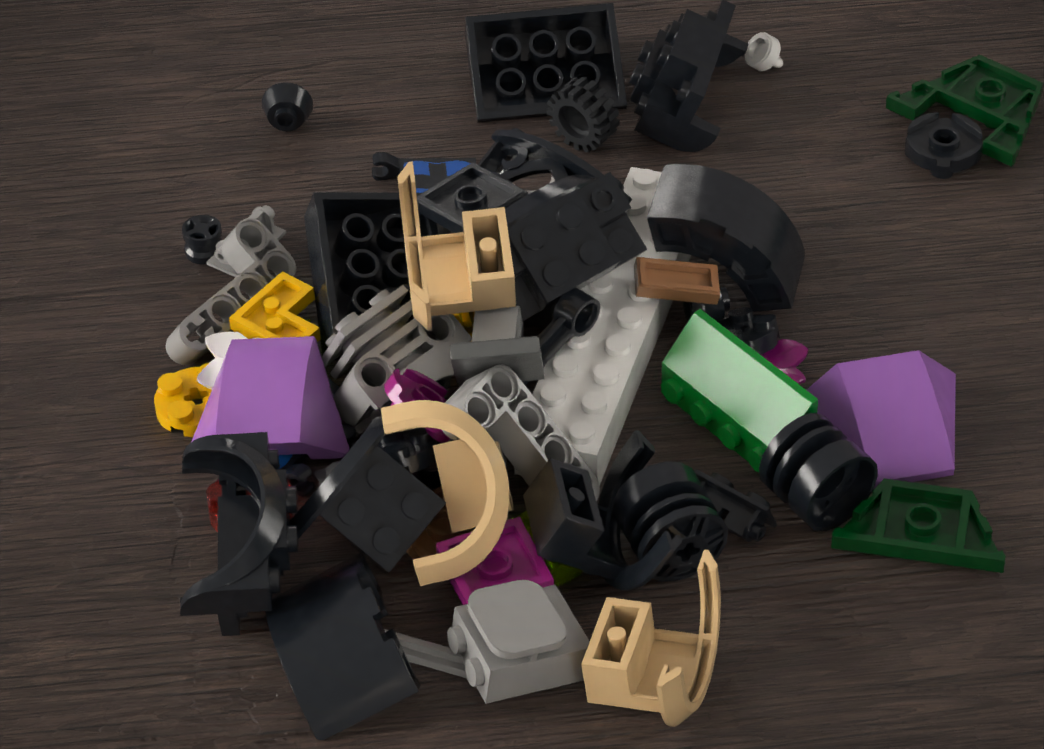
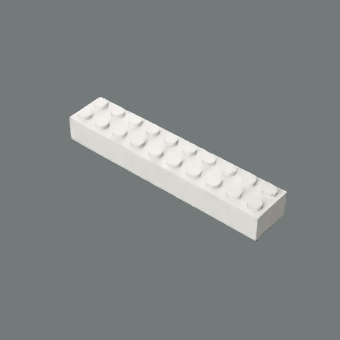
[514,167,691,486]

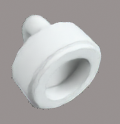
[745,32,783,71]

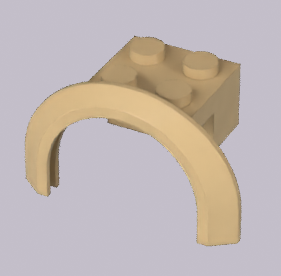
[397,161,516,331]
[381,400,514,586]
[581,549,721,727]

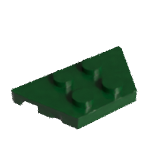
[831,478,1006,573]

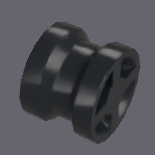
[182,215,222,264]

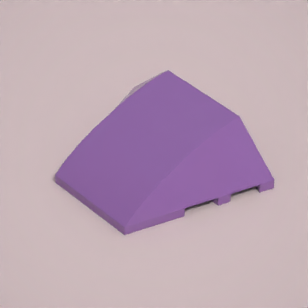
[191,336,350,459]
[806,350,956,489]

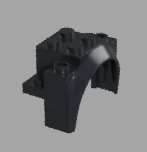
[505,172,647,322]

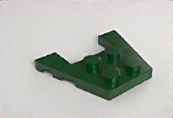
[886,54,1044,167]

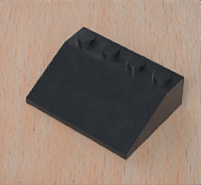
[465,3,627,123]
[304,192,439,360]

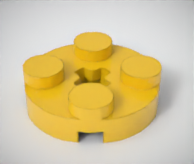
[154,362,212,438]

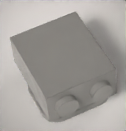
[447,580,590,704]

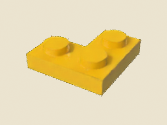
[229,271,321,342]

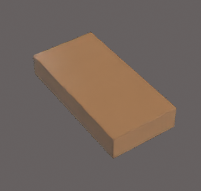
[634,257,720,305]

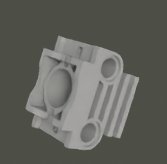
[322,285,472,437]

